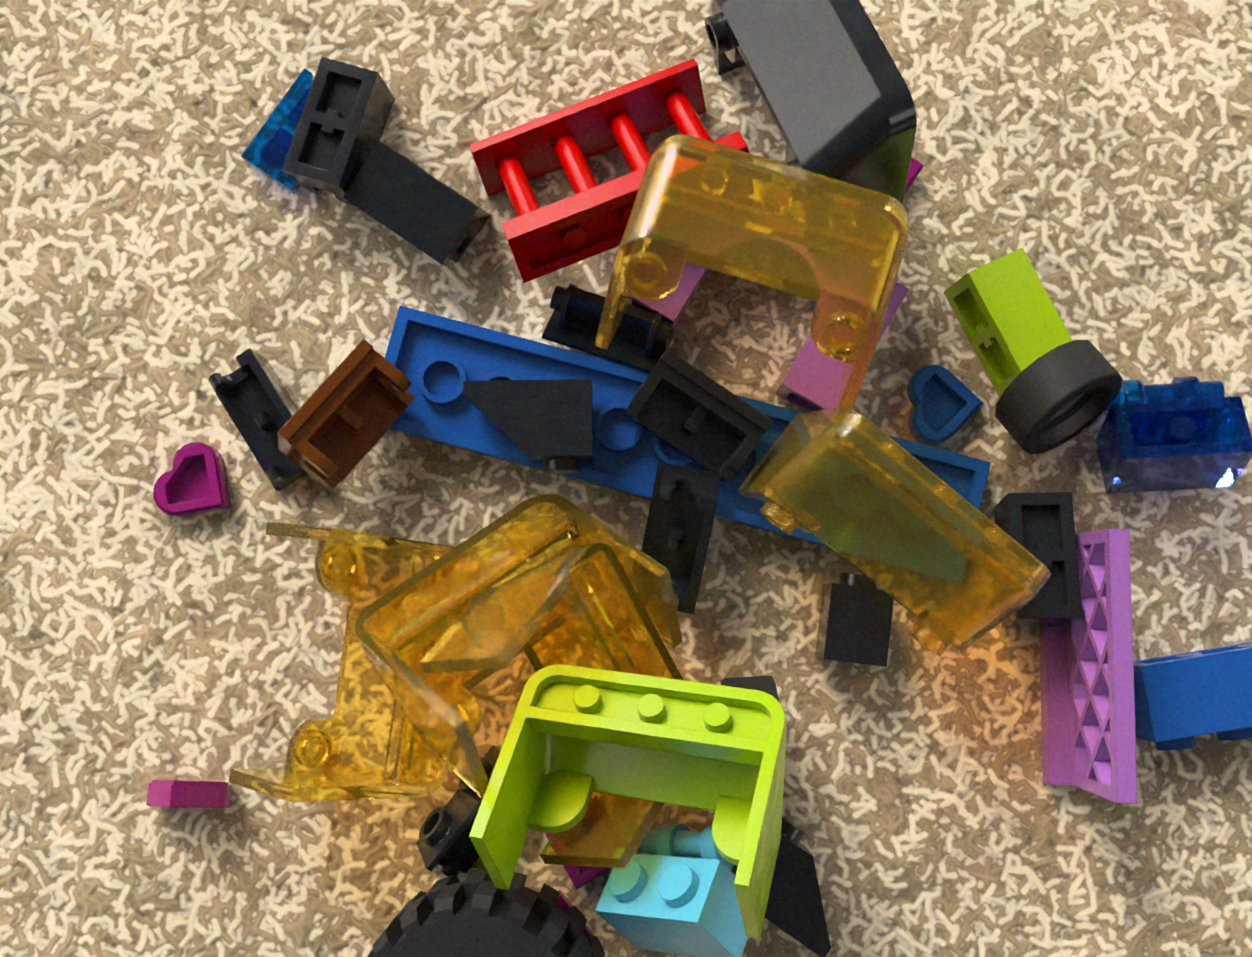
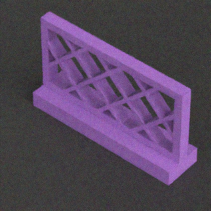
[1039,529,1138,803]

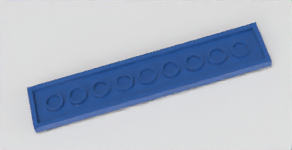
[385,306,991,582]

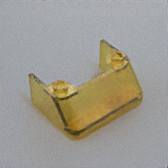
[594,135,909,423]
[737,406,1051,656]
[355,494,683,798]
[229,522,474,802]
[419,543,683,869]

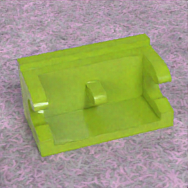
[943,247,1073,396]

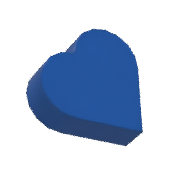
[907,365,984,445]

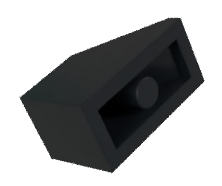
[463,379,594,474]
[731,815,831,957]

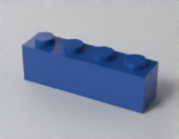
[1133,642,1252,751]

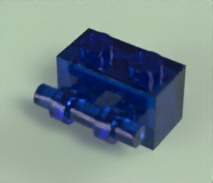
[1096,376,1252,494]

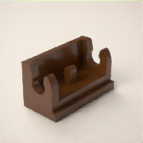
[277,339,415,493]

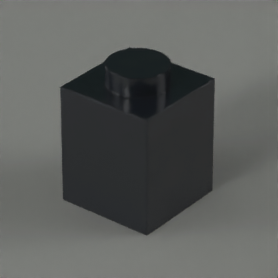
[815,573,895,667]

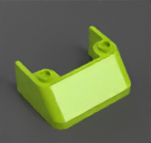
[469,664,787,938]

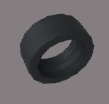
[995,340,1123,454]

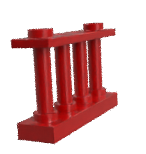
[469,58,755,283]

